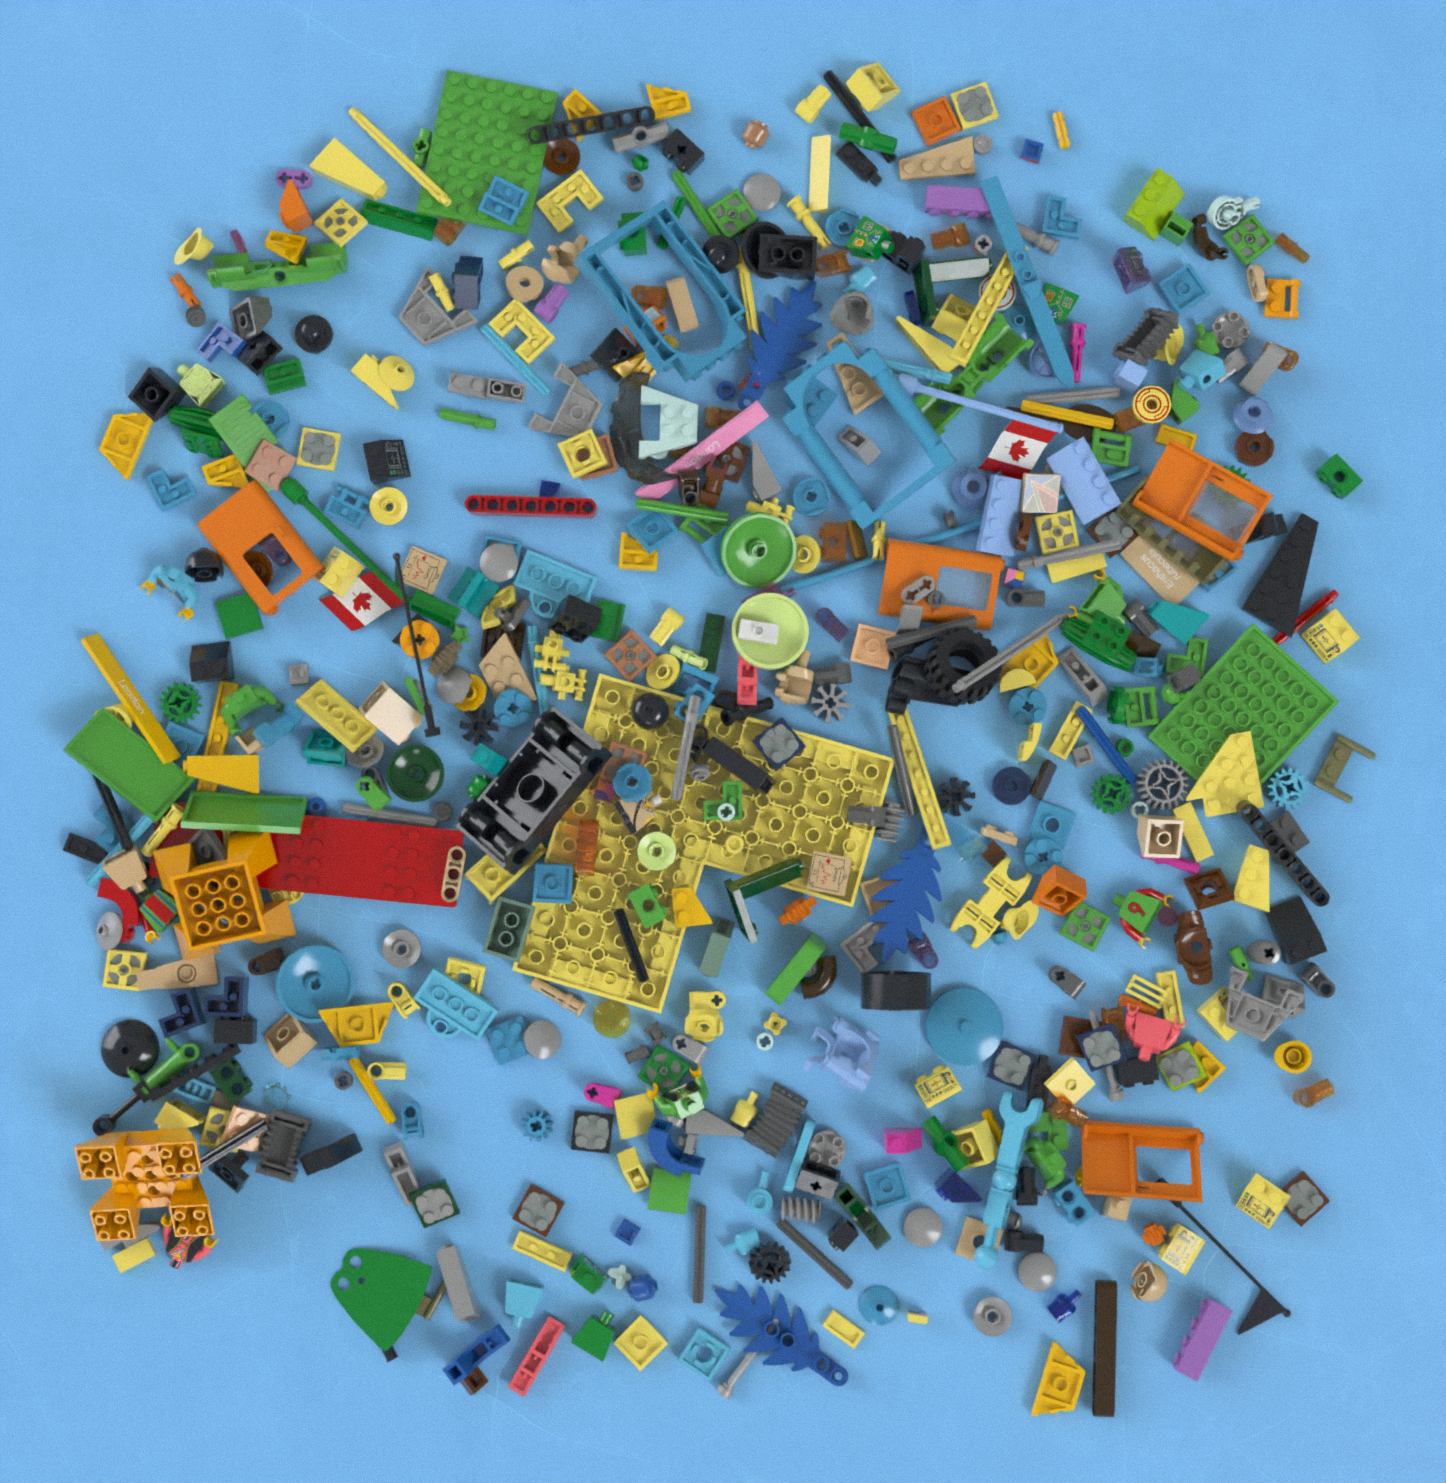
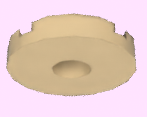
[505,266,544,302]

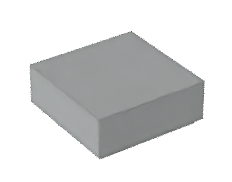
[1071,744,1096,768]

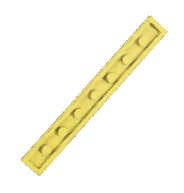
[948,246,1029,367]
[888,707,951,850]

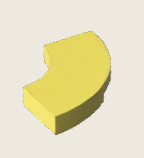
[481,585,518,629]

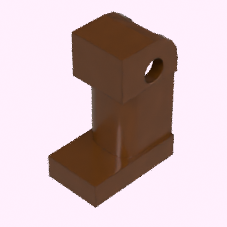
[698,455,731,508]

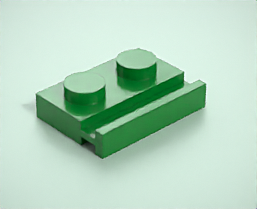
[263,358,307,396]
[591,599,626,642]

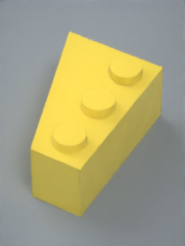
[1232,844,1270,913]

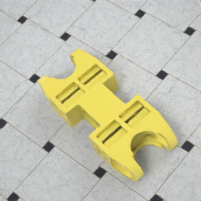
[949,856,1032,949]

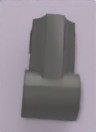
[1005,589,1045,608]
[1121,599,1159,638]
[813,663,852,686]
[847,806,886,827]

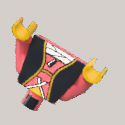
[161,1212,219,1269]

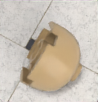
[1130,1261,1168,1302]

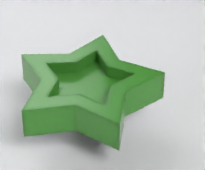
[448,624,470,644]

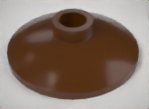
[543,139,580,175]
[244,551,273,587]

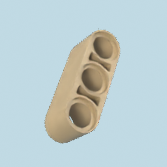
[665,276,699,333]
[441,846,466,902]

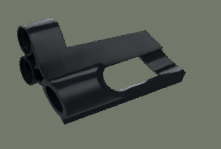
[885,656,972,716]

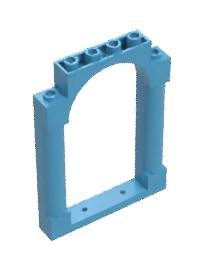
[573,200,747,382]
[782,341,957,530]

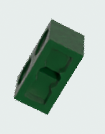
[209,1058,253,1105]

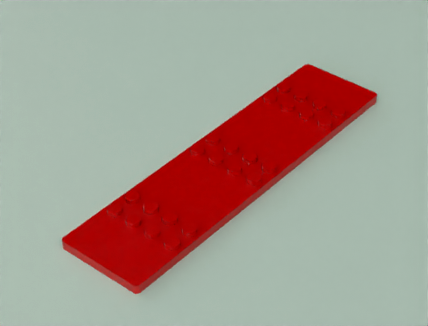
[149,802,465,908]

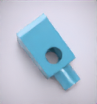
[1178,349,1227,392]
[505,1277,545,1328]

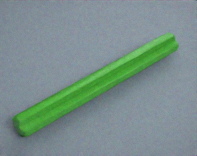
[672,170,721,238]
[636,498,730,523]

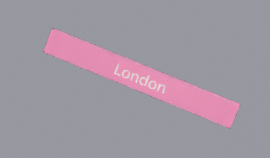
[635,400,769,501]

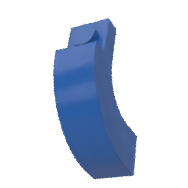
[648,1118,706,1177]
[442,1324,511,1385]

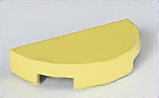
[999,669,1037,693]

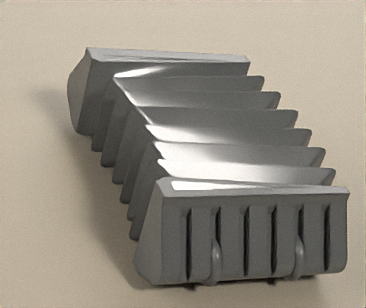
[1112,307,1179,366]
[742,1082,808,1158]
[255,1108,312,1183]

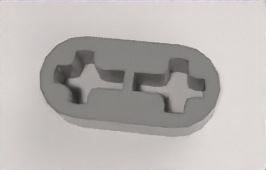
[901,576,935,604]

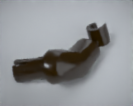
[1192,213,1229,261]

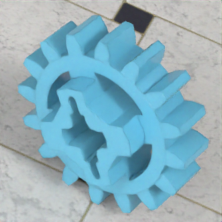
[1266,767,1310,809]

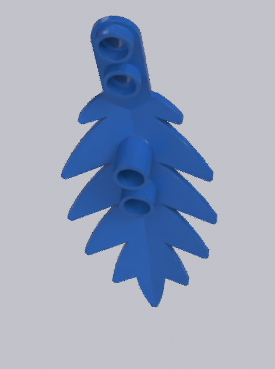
[737,281,822,411]
[869,824,942,964]
[715,1284,848,1386]

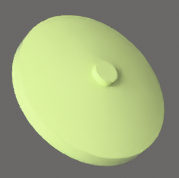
[731,593,809,670]

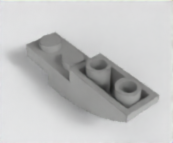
[447,372,527,404]

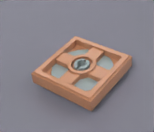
[604,629,658,682]
[599,741,648,787]

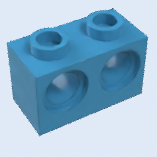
[673,683,715,724]
[1052,1178,1096,1226]

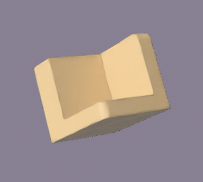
[235,727,263,755]

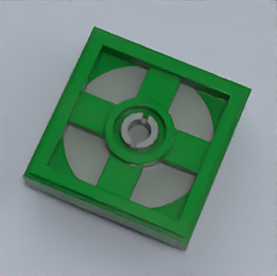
[637,1044,690,1094]

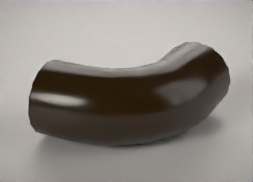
[801,955,837,1000]

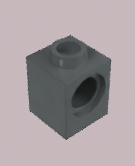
[1166,663,1202,693]

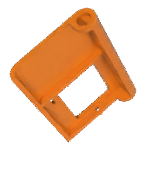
[197,480,325,616]
[1081,1119,1204,1203]

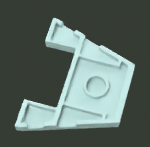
[639,386,698,459]

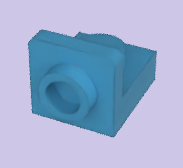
[1134,657,1165,679]

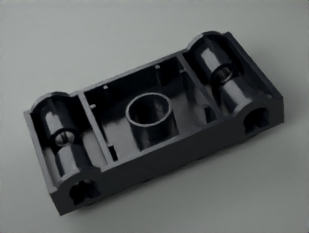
[456,706,613,875]

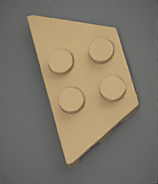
[479,632,537,701]

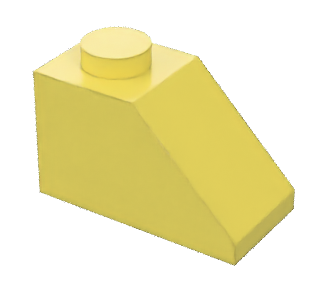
[617,1147,651,1193]

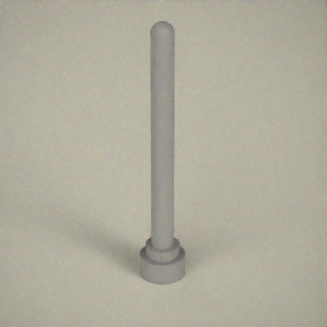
[1089,1010,1125,1101]
[716,1319,779,1400]

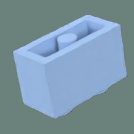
[1112,359,1148,395]

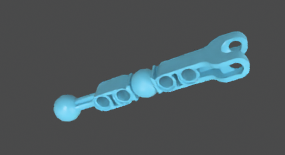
[974,1090,1043,1270]

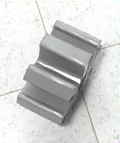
[811,684,850,724]

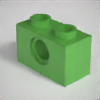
[628,883,668,929]

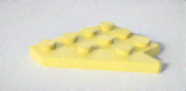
[1185,731,1264,817]

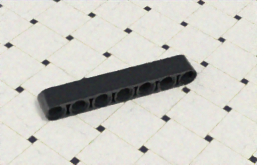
[525,106,655,145]
[1236,800,1330,907]

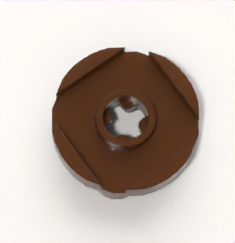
[1234,431,1274,467]
[1015,513,1034,552]

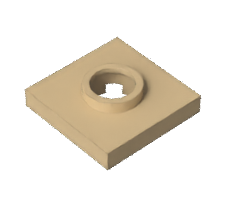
[954,1216,1004,1261]

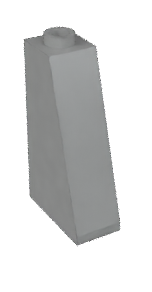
[436,1244,483,1323]

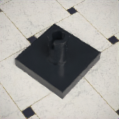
[589,328,640,382]
[208,1151,249,1194]

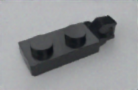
[836,142,882,187]
[1025,1054,1052,1110]

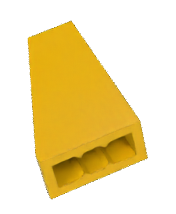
[183,755,259,794]

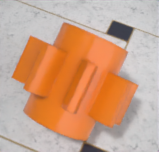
[1141,1222,1167,1246]

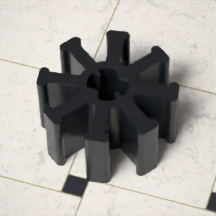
[460,707,500,746]
[936,777,975,817]

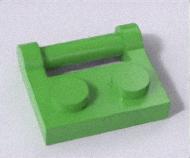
[1091,427,1132,468]
[679,503,729,543]
[1125,686,1160,728]

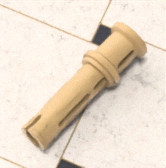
[530,977,588,1017]

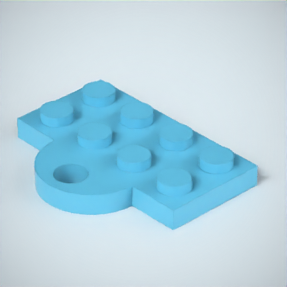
[513,550,598,619]
[413,966,500,1041]

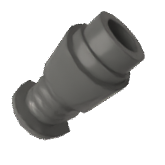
[1007,1210,1022,1231]

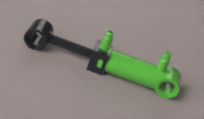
[92,1037,202,1136]

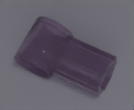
[814,607,850,643]

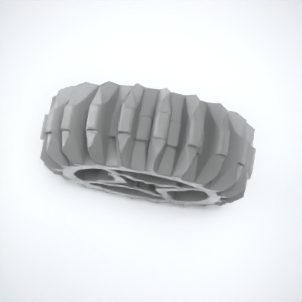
[1136,758,1189,810]

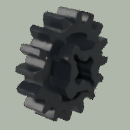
[748,1241,791,1284]

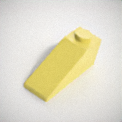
[351,353,399,410]

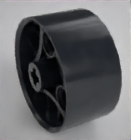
[861,970,931,1011]

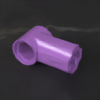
[534,283,569,324]

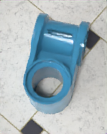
[401,1101,424,1140]

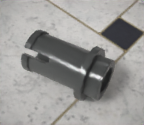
[624,1044,650,1064]

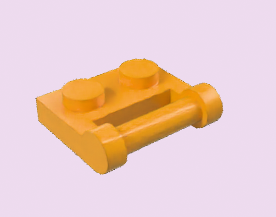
[1263,278,1301,319]

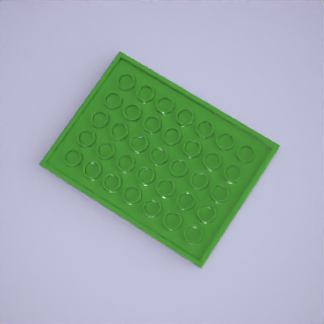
[416,70,558,236]
[1147,623,1340,814]

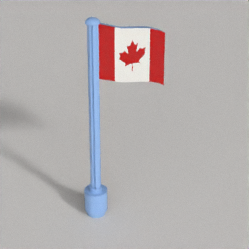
[895,373,1064,480]

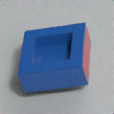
[1020,139,1044,164]

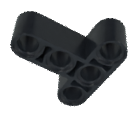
[1229,512,1288,545]
[299,1133,363,1176]

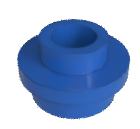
[716,381,735,401]
[307,797,327,816]

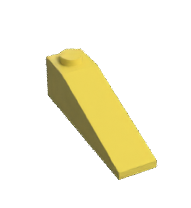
[894,316,960,373]

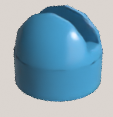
[991,929,1007,945]

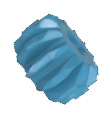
[520,1108,554,1142]

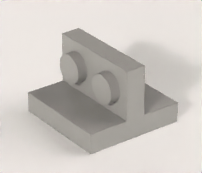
[1260,974,1305,1019]

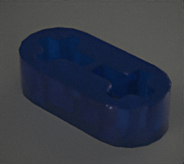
[903,290,922,326]

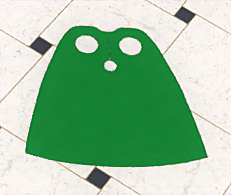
[331,1248,432,1352]

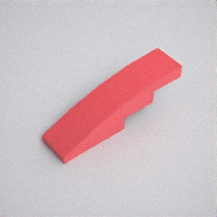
[737,653,757,705]
[508,1316,566,1397]

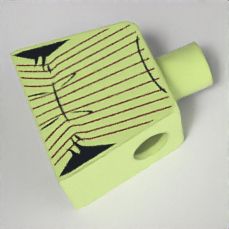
[177,363,226,409]

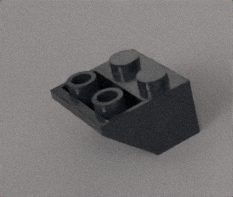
[548,594,603,643]

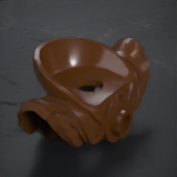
[1173,910,1213,985]

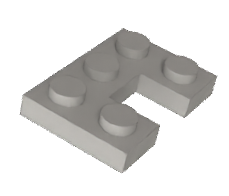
[840,922,909,972]

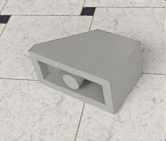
[837,425,881,466]

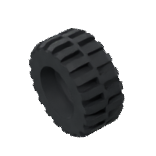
[924,628,1002,705]

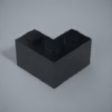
[881,230,926,276]

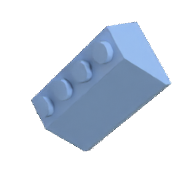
[1046,437,1121,525]
[976,474,1023,557]

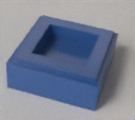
[614,1218,641,1246]

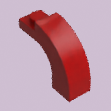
[97,878,142,943]

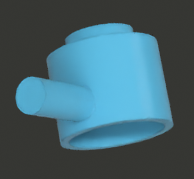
[747,1170,773,1215]

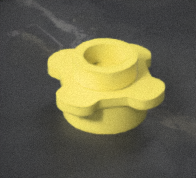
[764,1012,787,1035]

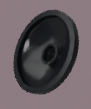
[741,221,786,279]
[101,1020,160,1078]

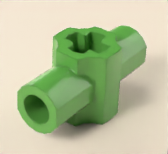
[412,128,432,169]

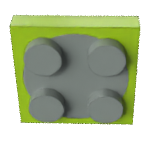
[1155,1040,1208,1092]

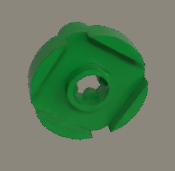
[1107,685,1130,725]

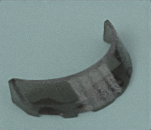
[609,371,678,485]

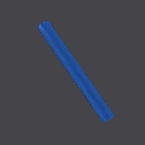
[1076,705,1138,786]

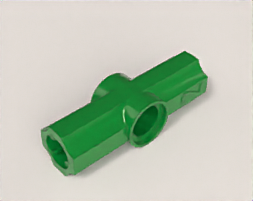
[839,122,898,156]
[921,1115,969,1173]

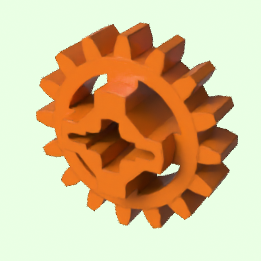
[778,896,817,926]

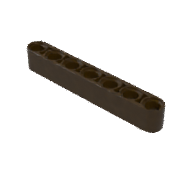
[1092,1280,1117,1417]

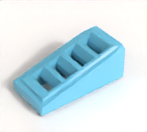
[173,1072,217,1105]

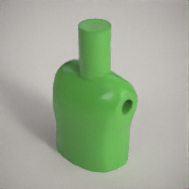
[1194,323,1220,356]
[1227,945,1255,981]

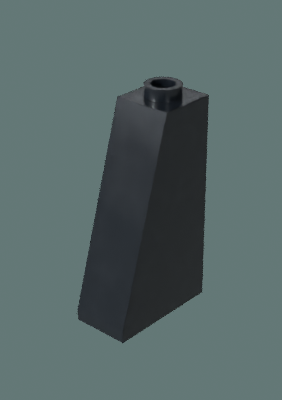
[702,736,776,797]

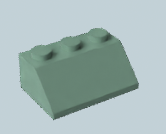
[482,896,536,963]

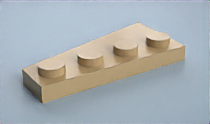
[898,136,976,181]
[826,332,885,416]

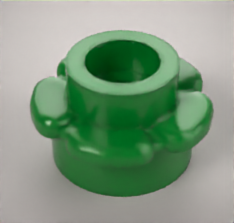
[631,154,649,172]
[1116,738,1134,757]

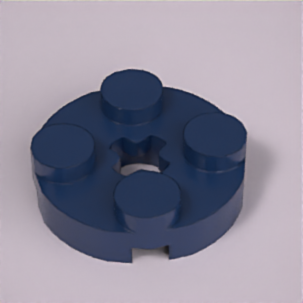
[992,767,1031,805]

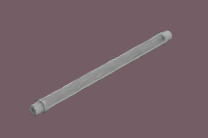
[952,612,1068,693]

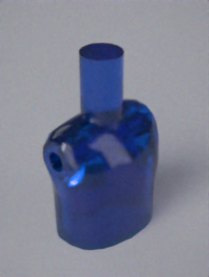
[1046,1290,1082,1324]

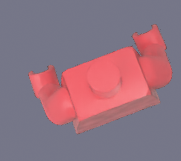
[1124,1001,1186,1061]

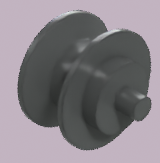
[186,306,206,327]

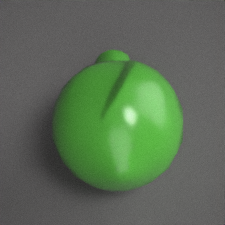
[1161,683,1191,705]

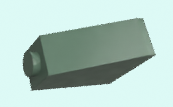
[699,916,735,978]

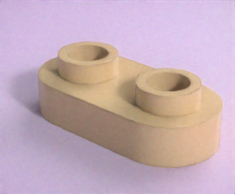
[1247,264,1268,302]
[979,824,1018,846]

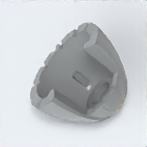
[830,290,875,336]

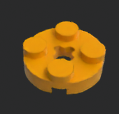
[400,620,440,659]

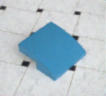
[478,175,530,226]

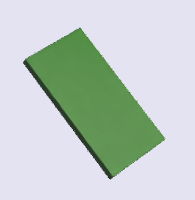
[63,707,194,823]
[181,791,308,834]

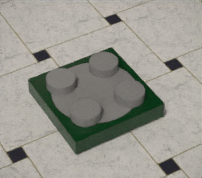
[409,1178,460,1228]

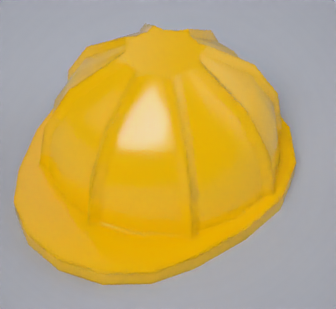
[1274,1040,1312,1074]

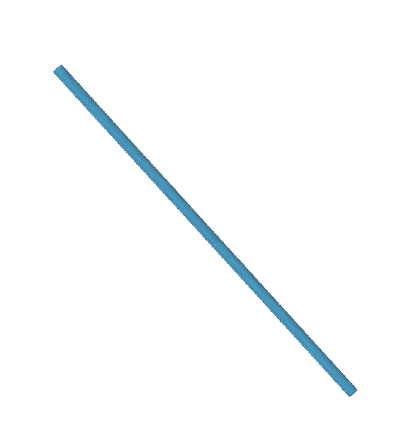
[779,465,1141,595]

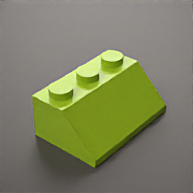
[1122,167,1185,241]

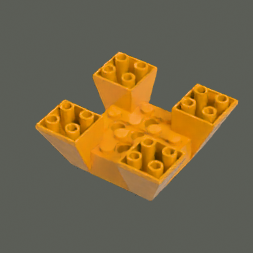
[153,831,297,960]
[74,1128,215,1241]

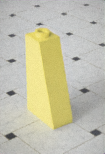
[309,138,388,201]

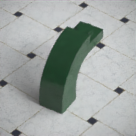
[833,1183,892,1250]

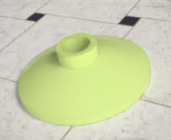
[637,832,676,871]

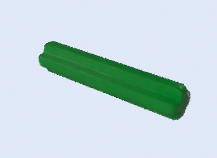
[657,196,686,250]

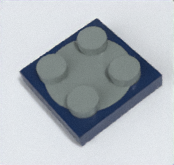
[752,717,806,771]
[1076,1022,1128,1072]
[986,1041,1037,1091]

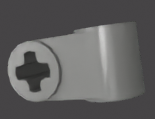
[672,1034,710,1065]

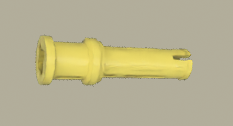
[786,195,831,250]
[140,803,185,857]

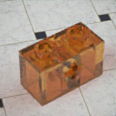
[819,522,847,563]

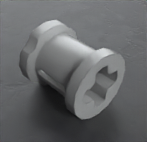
[973,235,992,256]

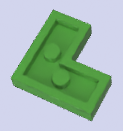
[1164,637,1208,678]
[703,781,742,820]
[1028,1110,1069,1150]

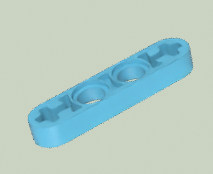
[782,1118,816,1193]

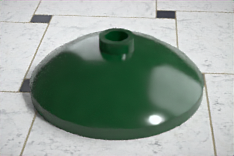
[386,745,444,802]

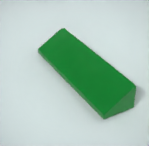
[360,199,438,241]

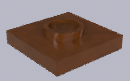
[1183,868,1235,911]

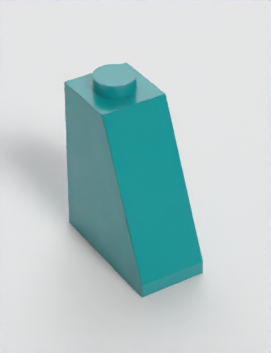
[1148,599,1210,645]
[470,743,509,776]

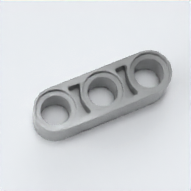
[1238,342,1288,396]

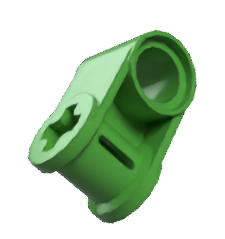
[356,776,392,812]

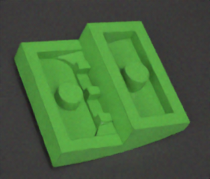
[647,1168,691,1215]

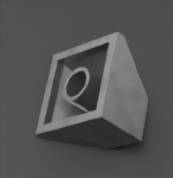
[229,297,272,342]

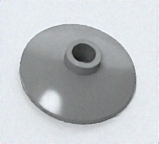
[346,735,384,768]
[96,912,123,950]
[382,930,421,968]
[973,1297,1012,1337]

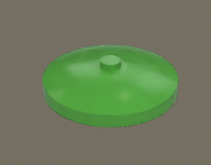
[720,512,797,588]

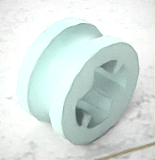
[1130,801,1149,819]
[718,803,735,821]
[756,1032,773,1050]

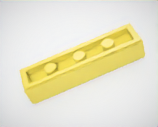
[808,135,831,213]

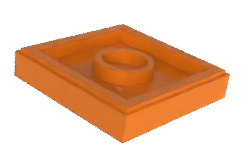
[911,96,962,147]

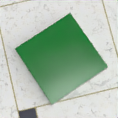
[215,593,264,639]

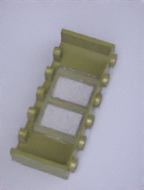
[1115,475,1227,586]

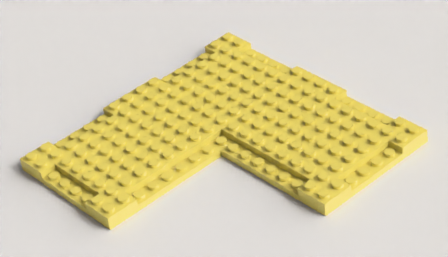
[512,673,894,1014]

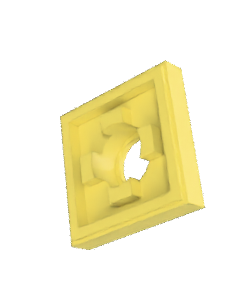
[557,428,608,480]
[445,956,487,995]

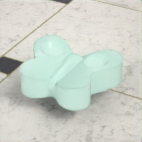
[608,1264,632,1289]

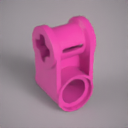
[584,1082,622,1109]

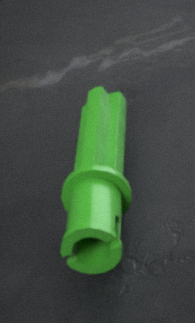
[439,408,496,431]

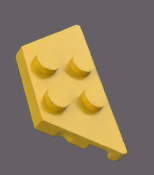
[99,413,154,481]
[999,635,1059,688]
[318,1001,394,1047]
[1031,1341,1086,1416]

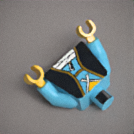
[140,563,198,621]

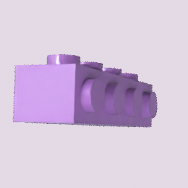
[924,185,993,220]
[1172,1296,1232,1381]

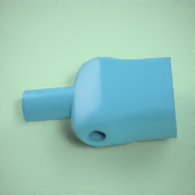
[842,265,878,294]
[725,1228,761,1255]

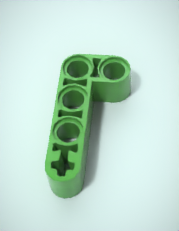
[764,932,828,1006]

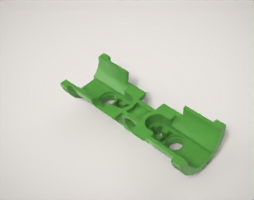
[207,242,348,291]
[914,312,1035,436]

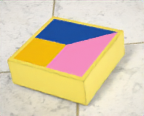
[906,1310,928,1324]

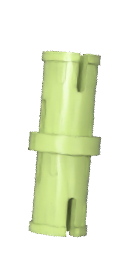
[670,645,708,670]

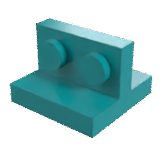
[447,566,500,619]
[303,729,347,768]

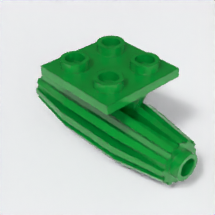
[167,405,224,458]
[1060,610,1137,672]

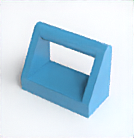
[672,663,719,702]

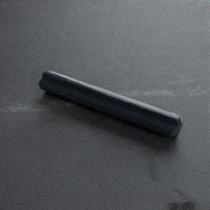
[614,908,649,983]

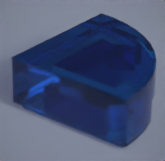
[539,480,561,497]

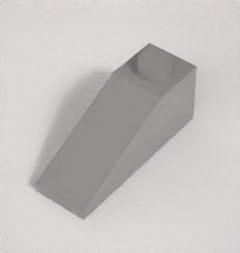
[751,440,782,504]
[1057,647,1108,707]
[686,1109,744,1137]

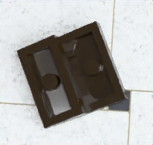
[480,622,526,662]

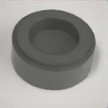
[433,802,453,821]

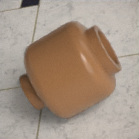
[742,119,769,150]

